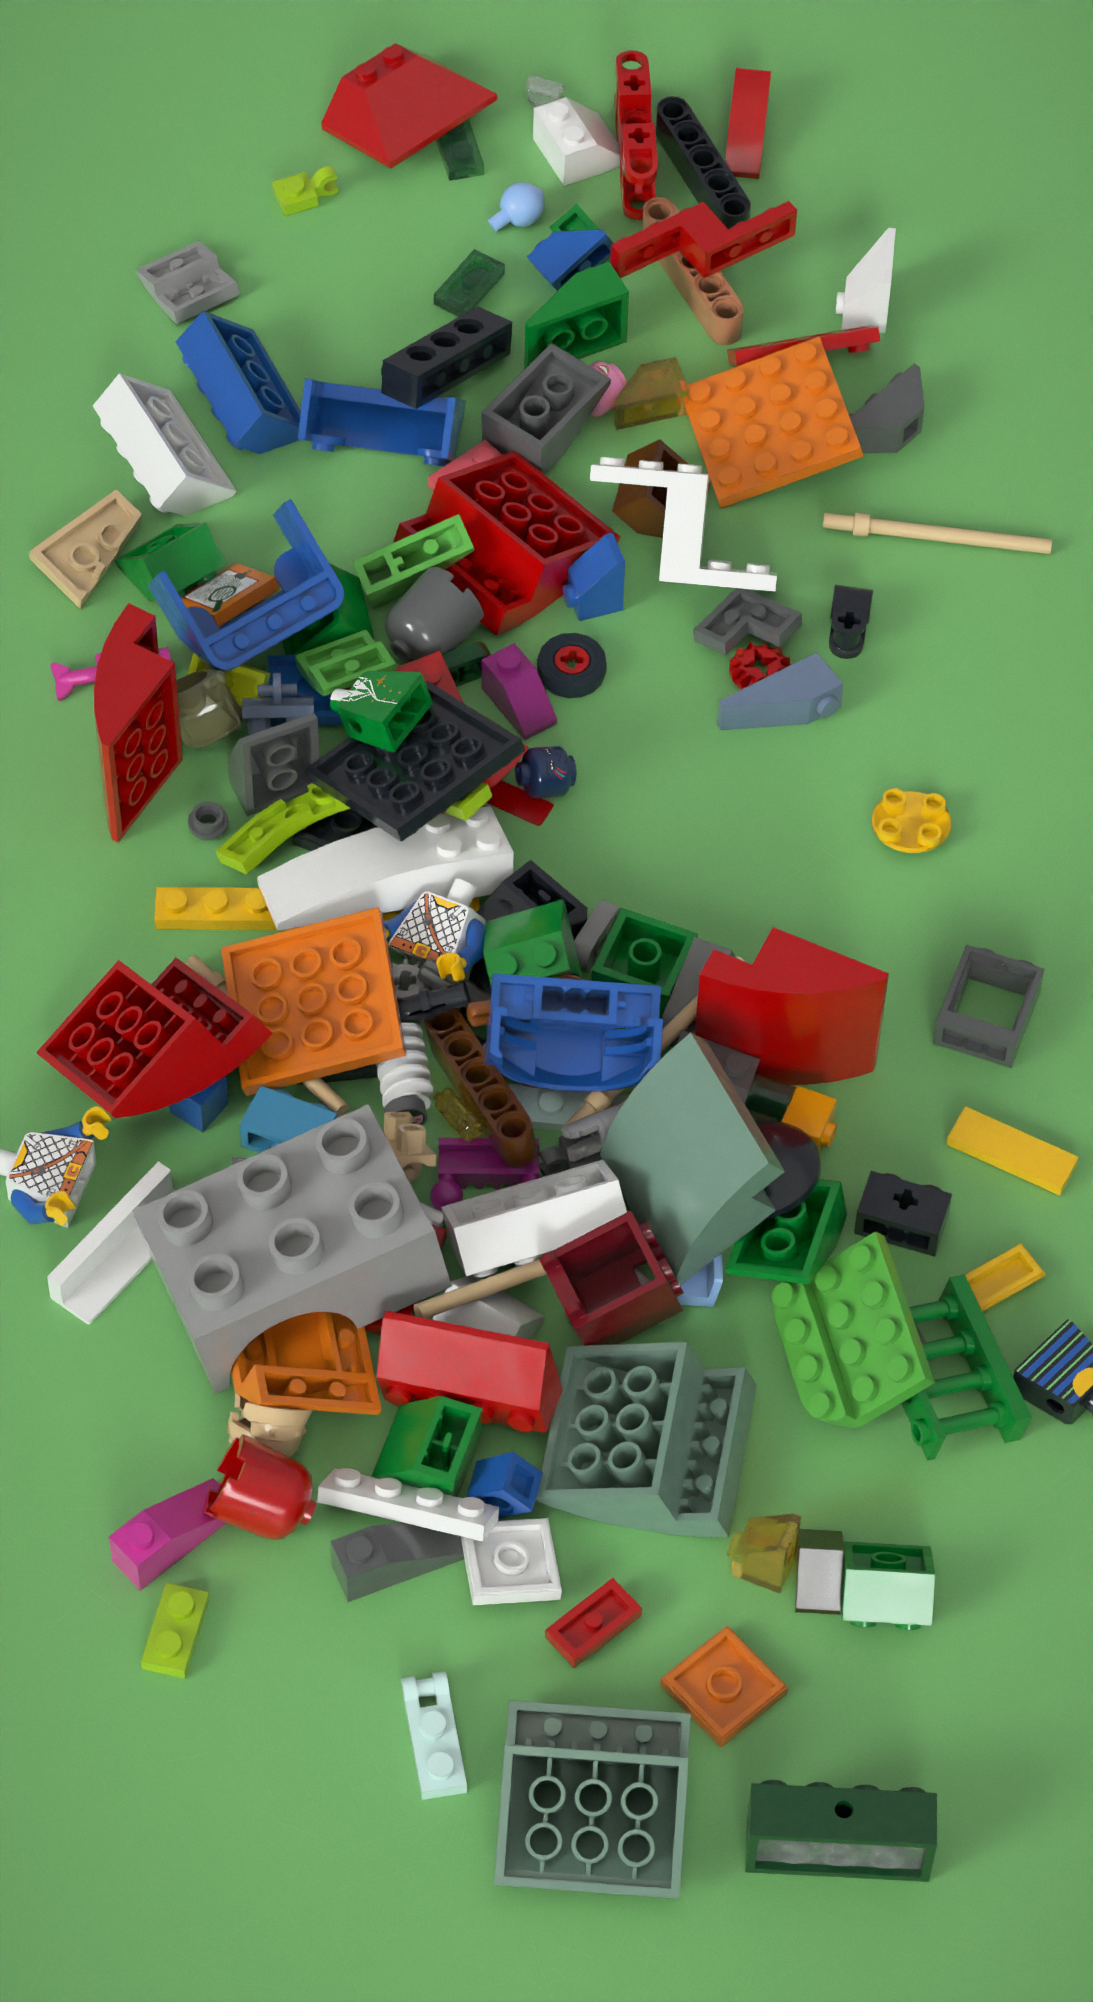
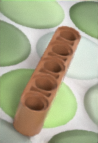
[642,197,744,345]

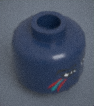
[515,746,577,799]

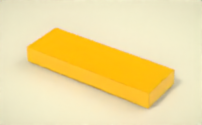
[946,1106,1079,1196]

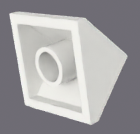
[432,1274,545,1339]

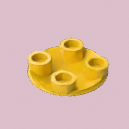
[872,788,951,853]

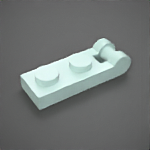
[401,1671,467,1800]

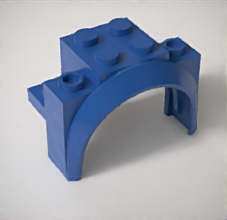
[485,973,663,1092]

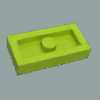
[141,1583,209,1679]

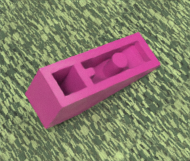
[109,1478,226,1591]

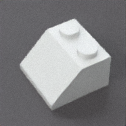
[533,97,620,186]

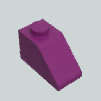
[481,643,557,741]

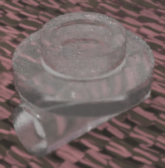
[526,74,565,107]

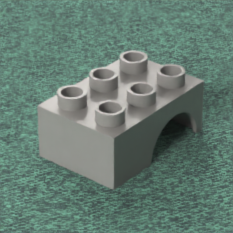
[133,1104,452,1394]

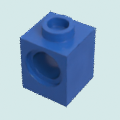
[466,1451,543,1519]

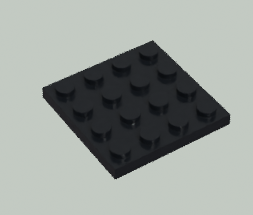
[305,681,525,842]

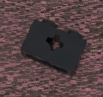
[854,1171,952,1257]

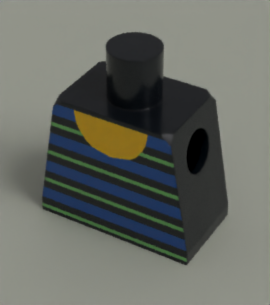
[1013,1319,1093,1424]

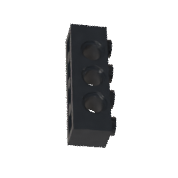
[381,306,513,409]

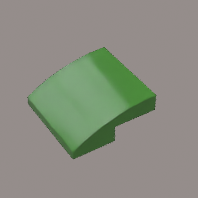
[295,630,397,696]

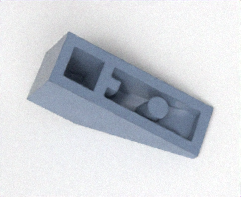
[717,652,843,730]

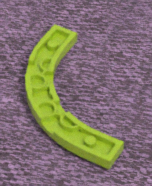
[215,782,492,874]

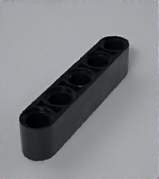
[656,96,751,229]

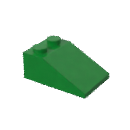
[524,262,629,370]
[725,1179,847,1284]

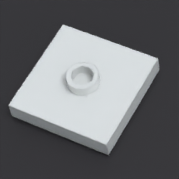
[461,1518,562,1605]

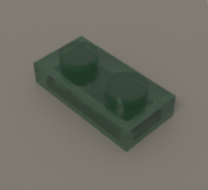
[436,119,484,181]
[434,249,505,317]

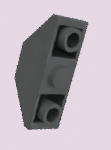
[849,363,924,453]

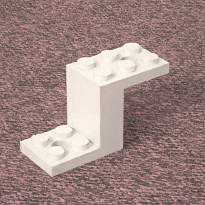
[590,457,777,591]

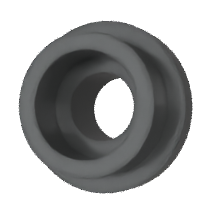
[188,802,228,840]

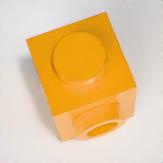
[781,1086,837,1154]

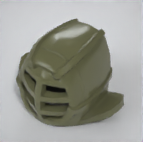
[176,668,243,748]

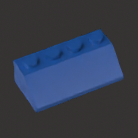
[176,311,301,454]

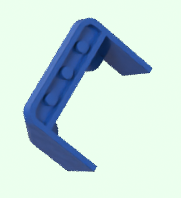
[298,378,466,467]
[148,499,344,672]

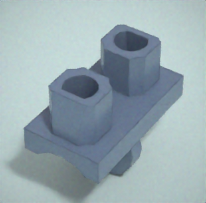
[242,673,314,735]

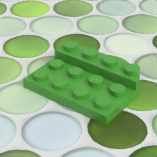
[772,1232,935,1429]

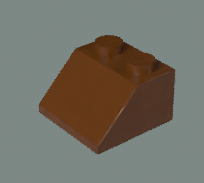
[612,439,711,538]

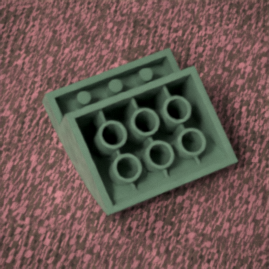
[600,1032,785,1286]
[536,1342,757,1537]
[494,1700,691,1899]

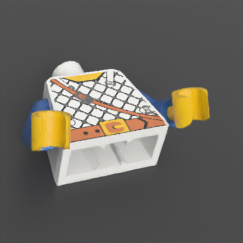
[384,878,486,982]
[0,1106,112,1228]

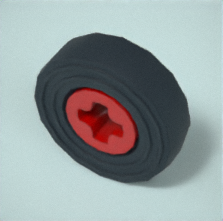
[537,633,607,698]

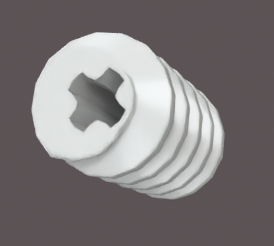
[376,1022,433,1110]

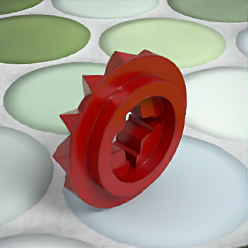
[729,641,791,690]

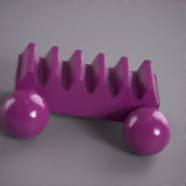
[430,1138,539,1211]

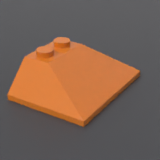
[231,1312,382,1415]

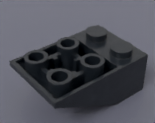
[469,860,588,995]

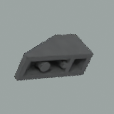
[330,1522,464,1602]

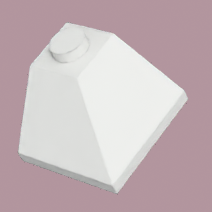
[835,228,896,333]

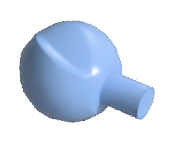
[488,182,544,232]

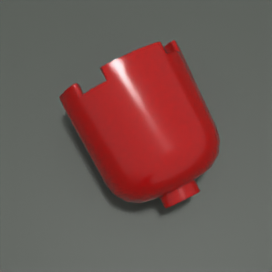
[204,1434,316,1540]

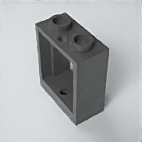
[933,945,1044,1068]

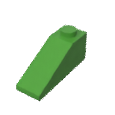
[352,514,475,608]

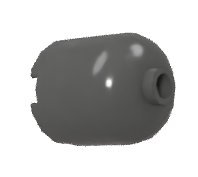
[385,567,484,661]

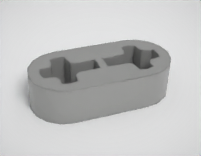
[574,899,621,970]

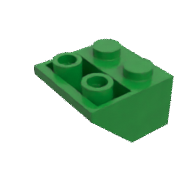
[371,1396,482,1497]

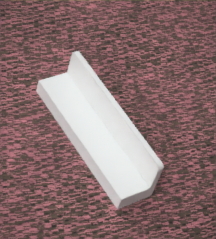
[47,1161,175,1324]

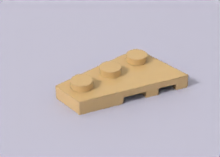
[29,489,142,610]

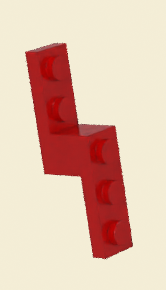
[610,201,797,278]

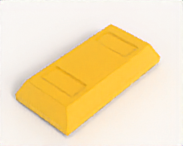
[965,1243,1046,1312]

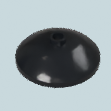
[754,1120,821,1220]

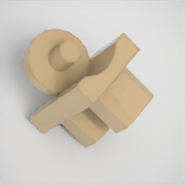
[383,1112,436,1184]

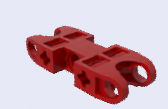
[614,50,658,220]

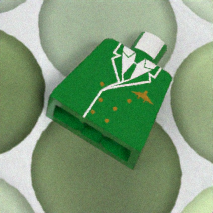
[330,671,433,752]

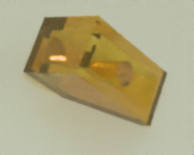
[614,357,689,430]
[727,1513,802,1594]

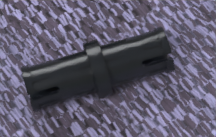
[397,980,471,1023]

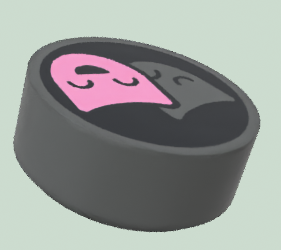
[384,1096,427,1125]

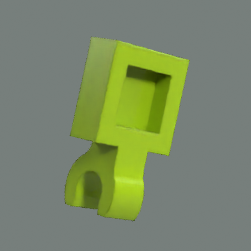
[272,166,339,216]

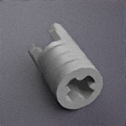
[561,1102,624,1162]

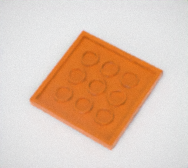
[679,336,864,509]
[221,907,407,1096]

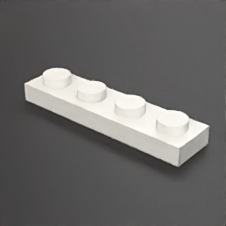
[317,1468,499,1541]

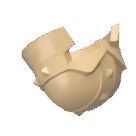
[227,1393,313,1457]

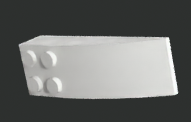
[257,806,514,931]

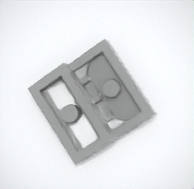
[136,241,240,324]

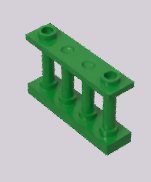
[901,1274,1032,1461]

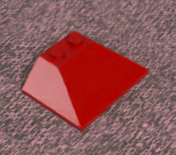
[321,43,498,169]

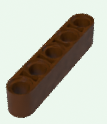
[424,1009,538,1167]

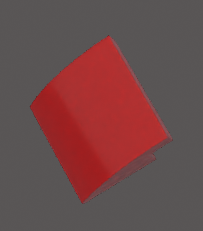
[393,451,621,636]
[94,603,183,843]
[695,927,889,1085]
[36,957,273,1118]

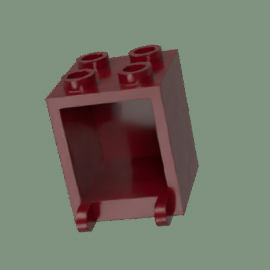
[539,1211,684,1346]

